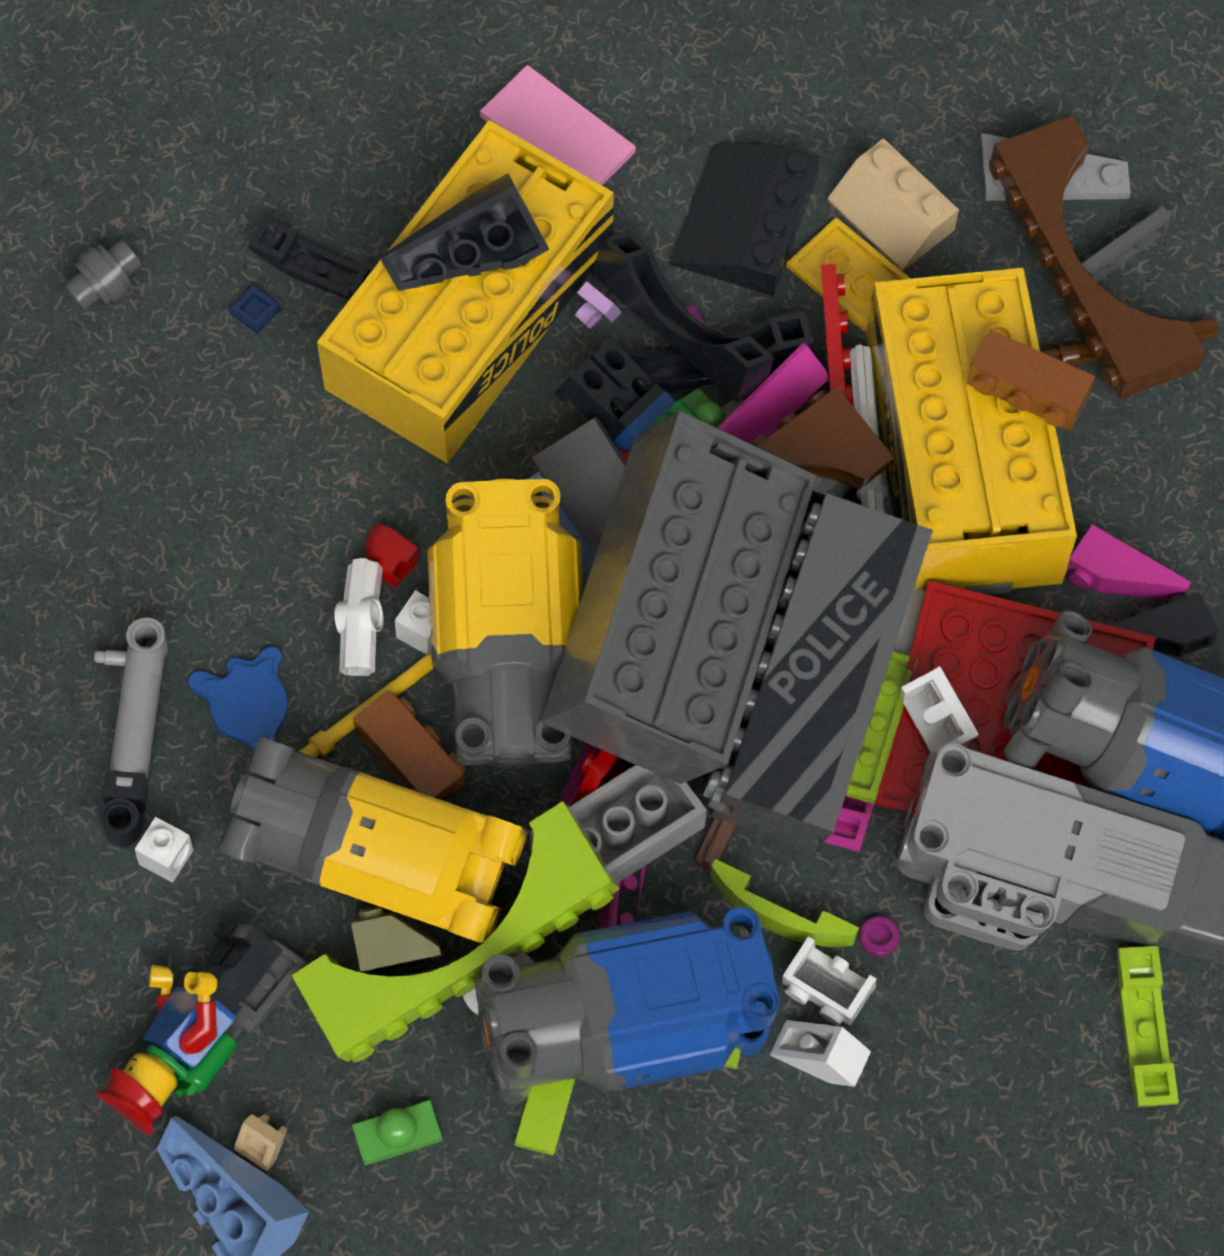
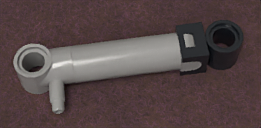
[94,617,168,847]

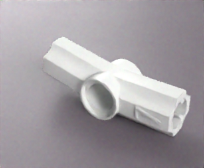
[335,558,384,676]

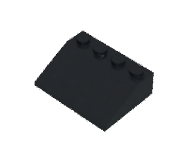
[669,144,820,296]

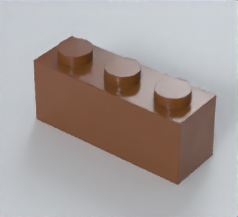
[966,329,1096,431]
[353,690,466,802]

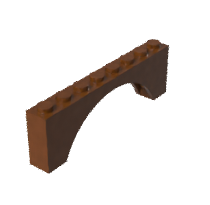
[989,115,1206,400]
[750,387,894,490]

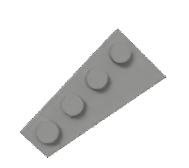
[980,133,1131,201]

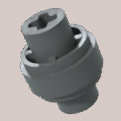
[63,239,142,311]

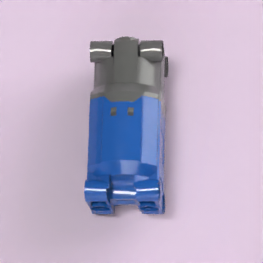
[1003,611,1224,840]
[474,907,780,1104]

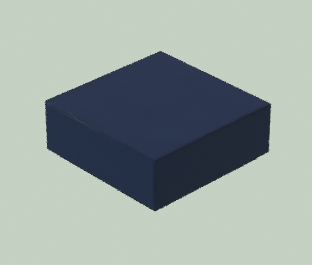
[229,285,281,334]

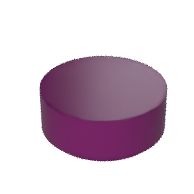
[859,916,900,957]

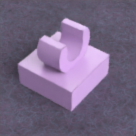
[575,281,622,328]

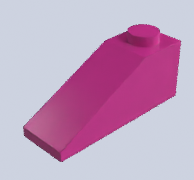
[1065,524,1191,600]

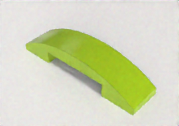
[710,859,859,947]
[1117,946,1179,1107]

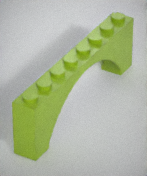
[292,801,620,1062]

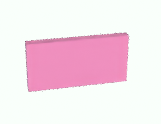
[480,65,636,185]

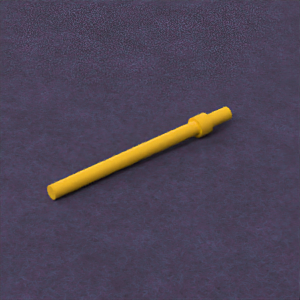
[299,652,434,758]

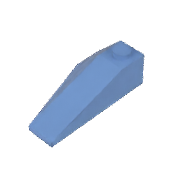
[157,1116,309,1256]

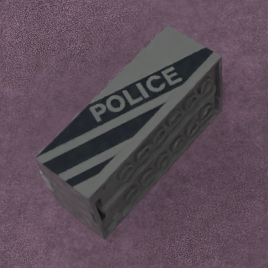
[703,493,933,852]

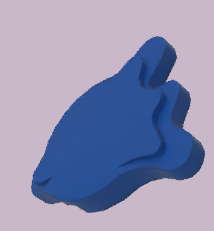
[188,647,288,751]

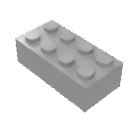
[530,765,707,883]

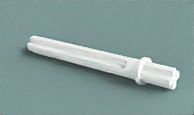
[850,345,887,513]

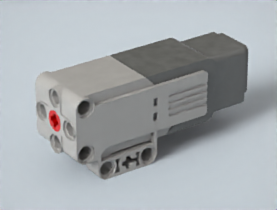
[896,743,1224,967]

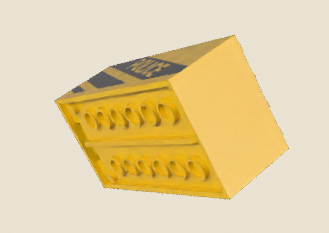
[317,120,614,464]
[866,268,1077,595]

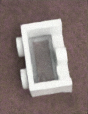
[899,667,979,753]
[782,936,877,1026]

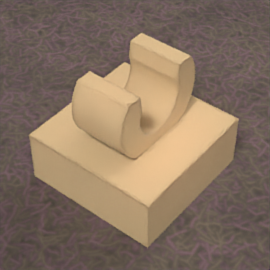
[233,1114,287,1171]

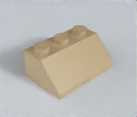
[827,138,959,272]

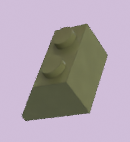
[351,906,441,971]

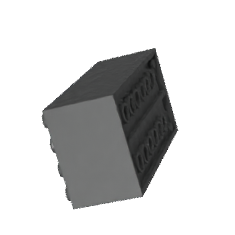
[541,410,817,784]

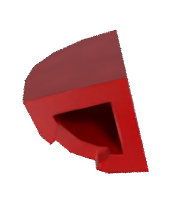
[364,524,419,589]

